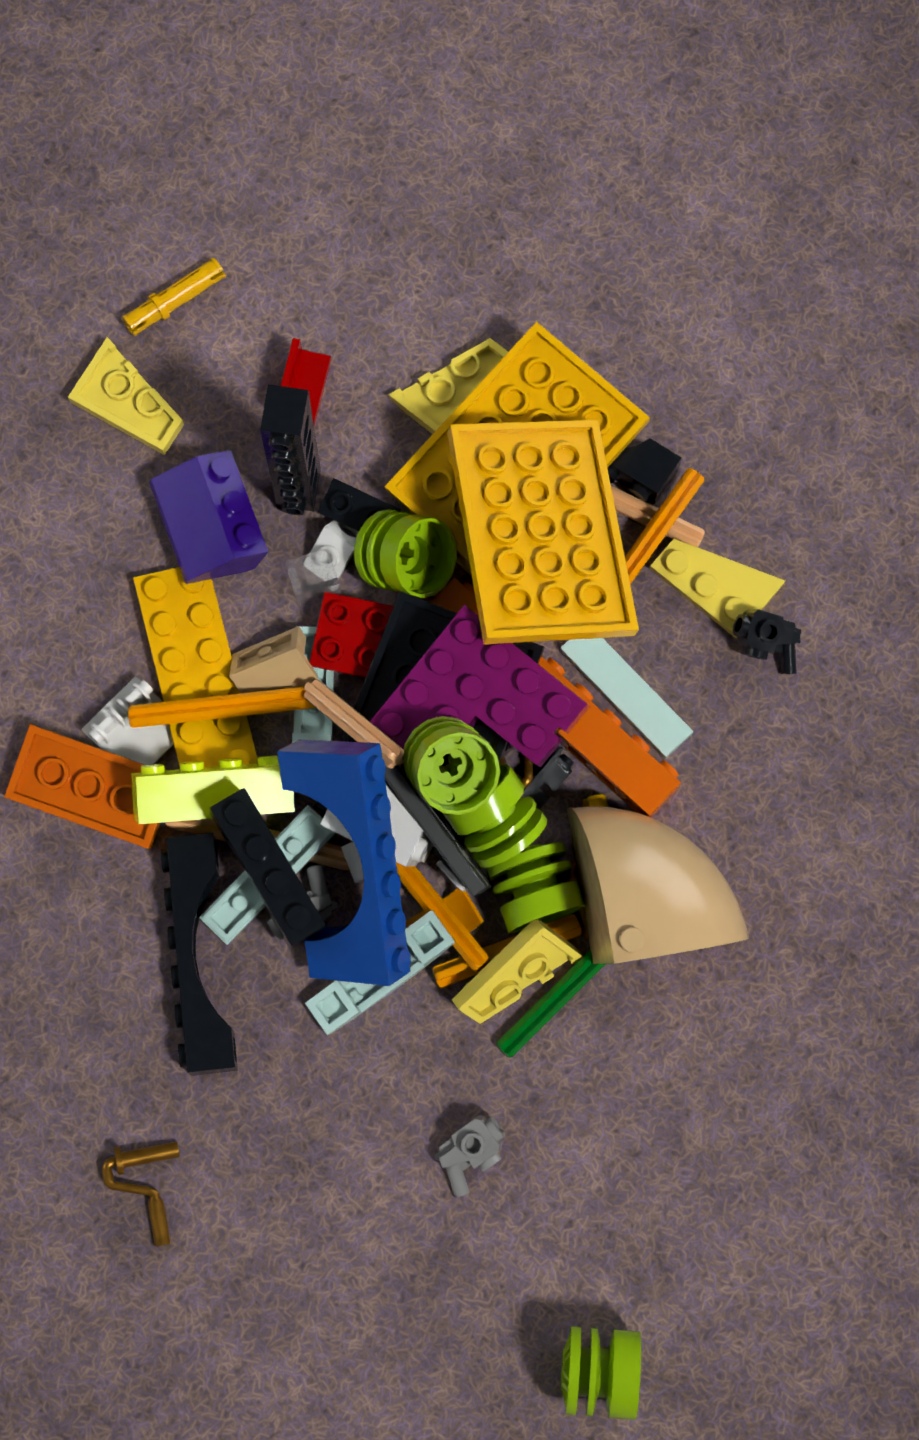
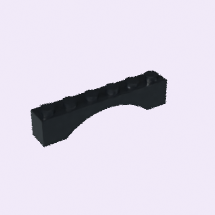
[161,833,238,1076]

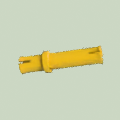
[121,257,226,337]

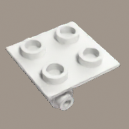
[81,676,174,765]

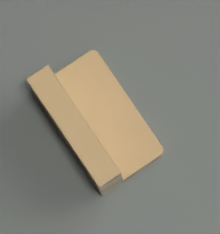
[229,626,318,693]

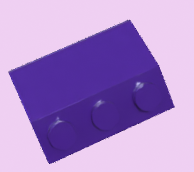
[149,450,268,584]

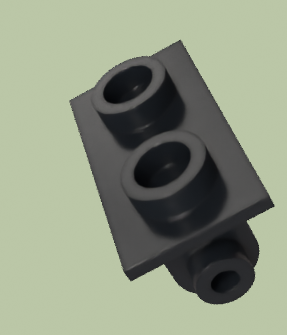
[318,478,401,532]
[519,746,574,810]

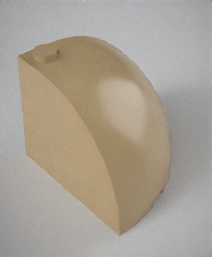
[567,807,749,964]

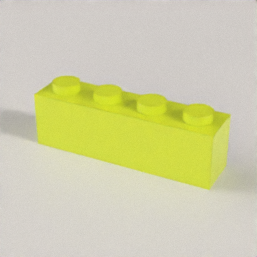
[131,756,295,824]

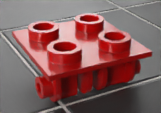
[310,592,394,678]

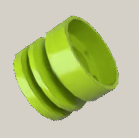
[354,509,457,598]
[402,716,500,815]
[442,764,547,868]
[486,842,586,933]
[560,1326,641,1420]

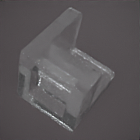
[285,549,342,606]

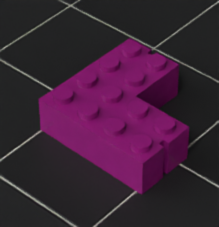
[370,605,590,767]

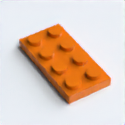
[4,724,160,849]

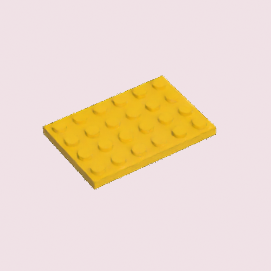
[384,321,650,564]
[447,420,639,644]

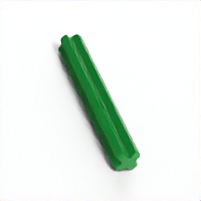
[496,950,606,1058]

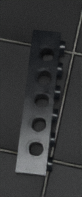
[260,384,321,515]

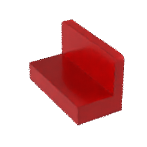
[281,338,332,427]

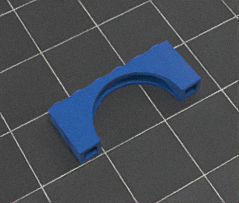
[277,739,411,986]

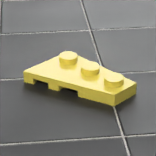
[68,337,184,455]
[388,338,508,434]
[649,538,786,639]
[451,919,584,1024]

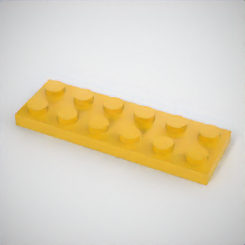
[133,567,258,767]

